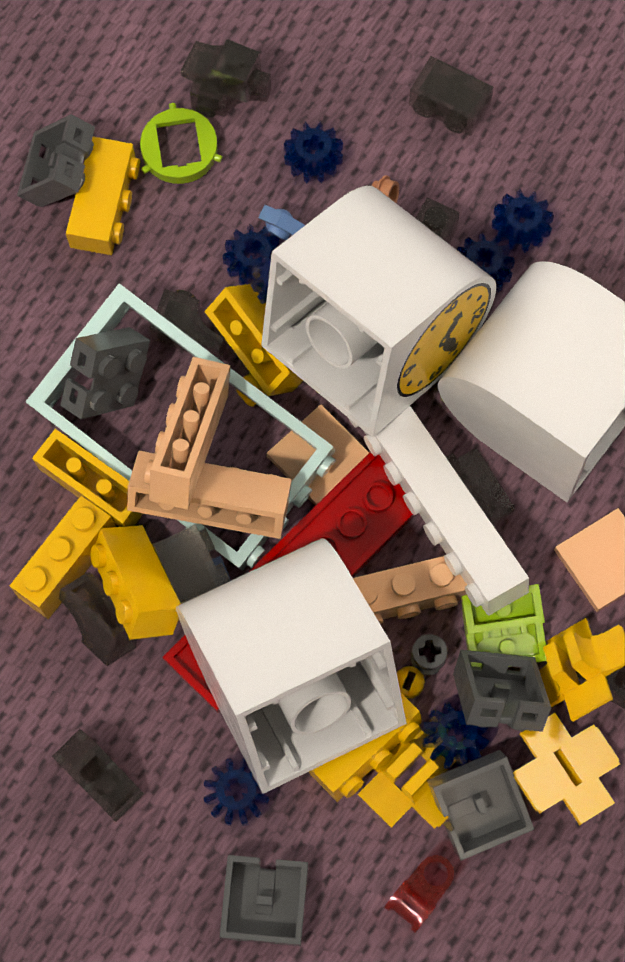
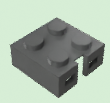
[17,114,95,207]
[60,327,150,419]
[453,650,551,732]
[427,750,534,861]
[220,855,308,947]

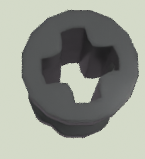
[411,634,447,676]

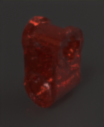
[384,855,454,933]

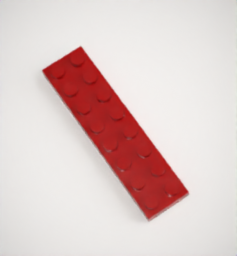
[162,452,415,713]

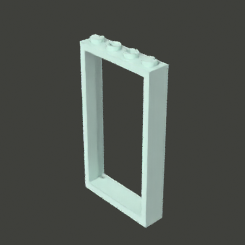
[26,283,336,571]

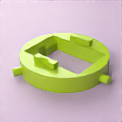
[140,103,223,184]

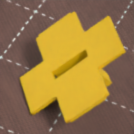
[539,618,625,722]
[513,713,620,826]
[357,720,465,829]

